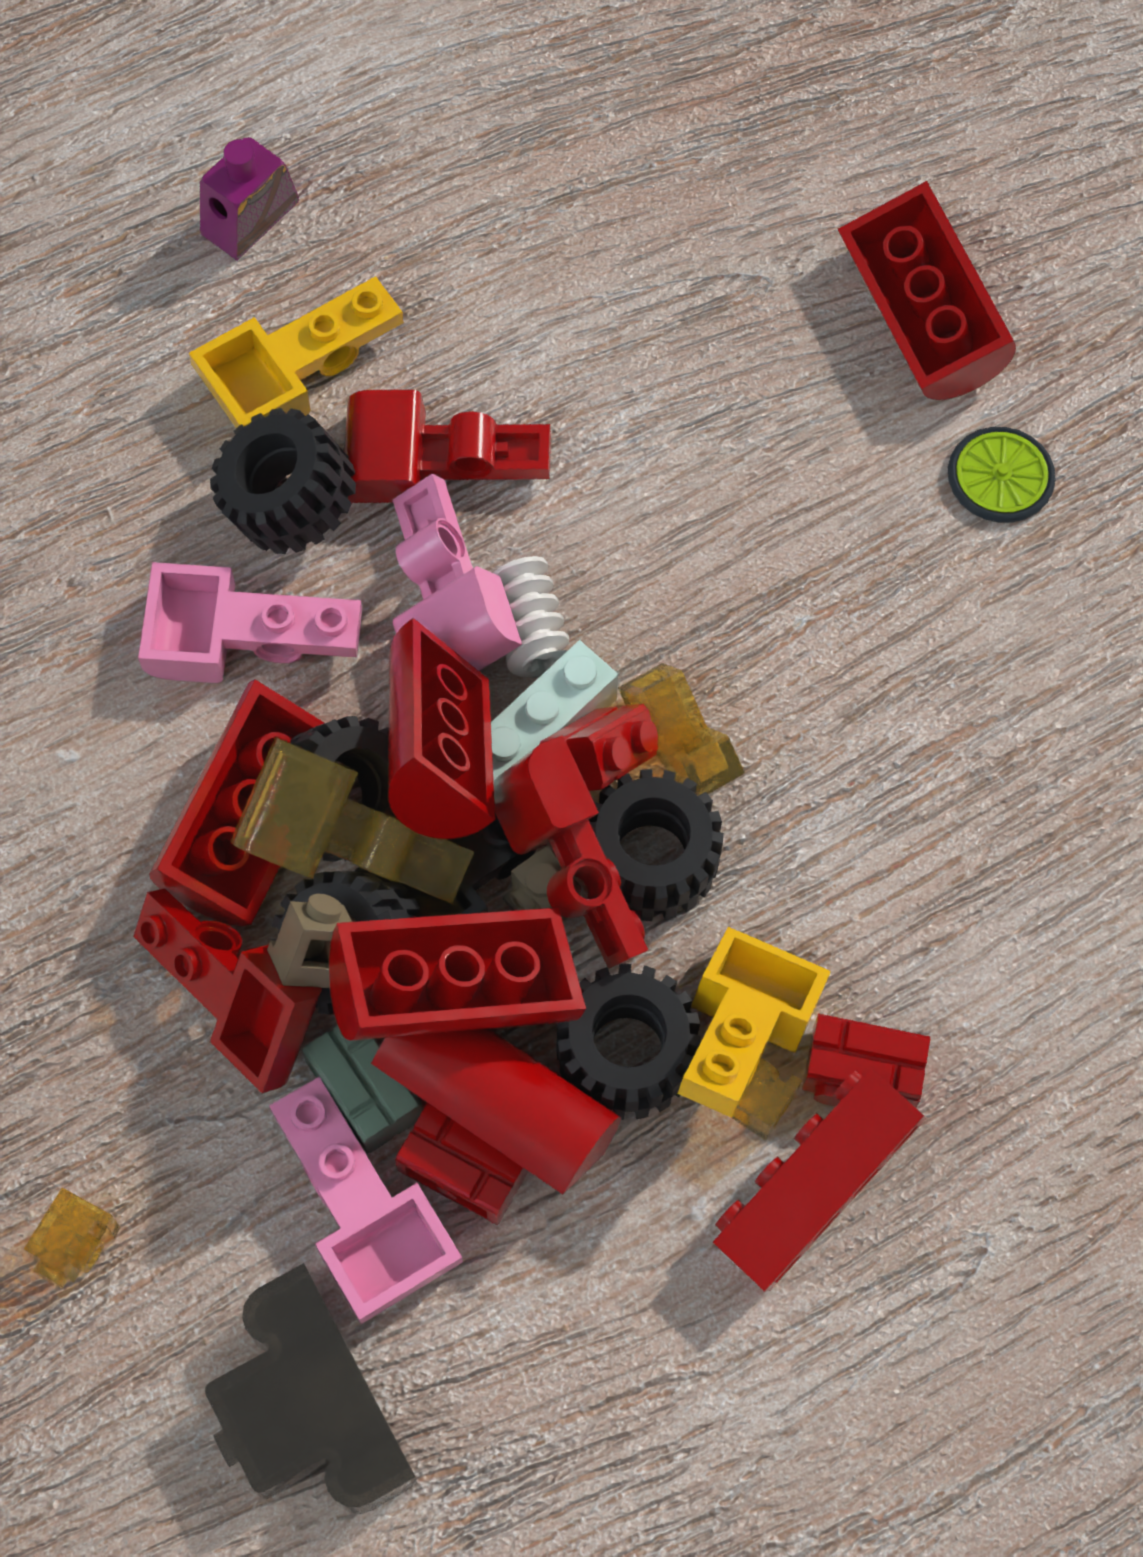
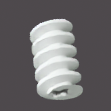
[493,556,570,678]

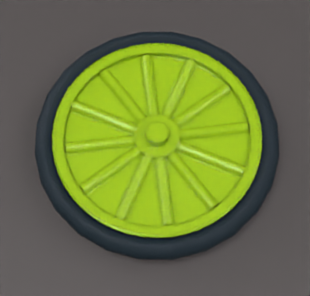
[948,427,1056,523]

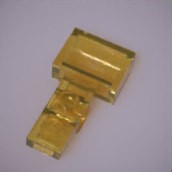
[230,736,474,904]

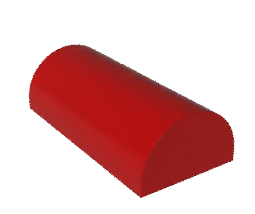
[838,181,1016,400]
[388,618,495,839]
[149,679,325,926]
[329,908,586,1041]
[371,1029,621,1195]

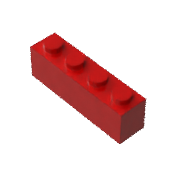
[713,1068,926,1292]

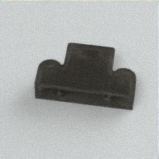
[205,1263,418,1514]

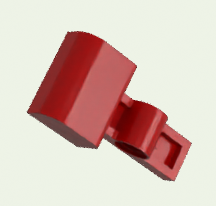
[344,390,551,503]
[494,735,648,969]
[133,888,322,1094]

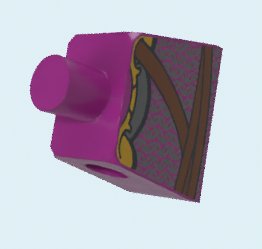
[200,137,299,261]

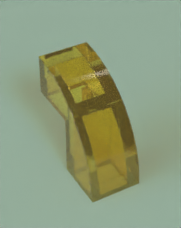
[618,663,745,796]

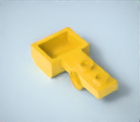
[189,276,404,428]
[677,927,831,1118]

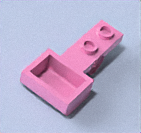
[393,474,522,671]
[138,562,362,683]
[269,1077,463,1324]

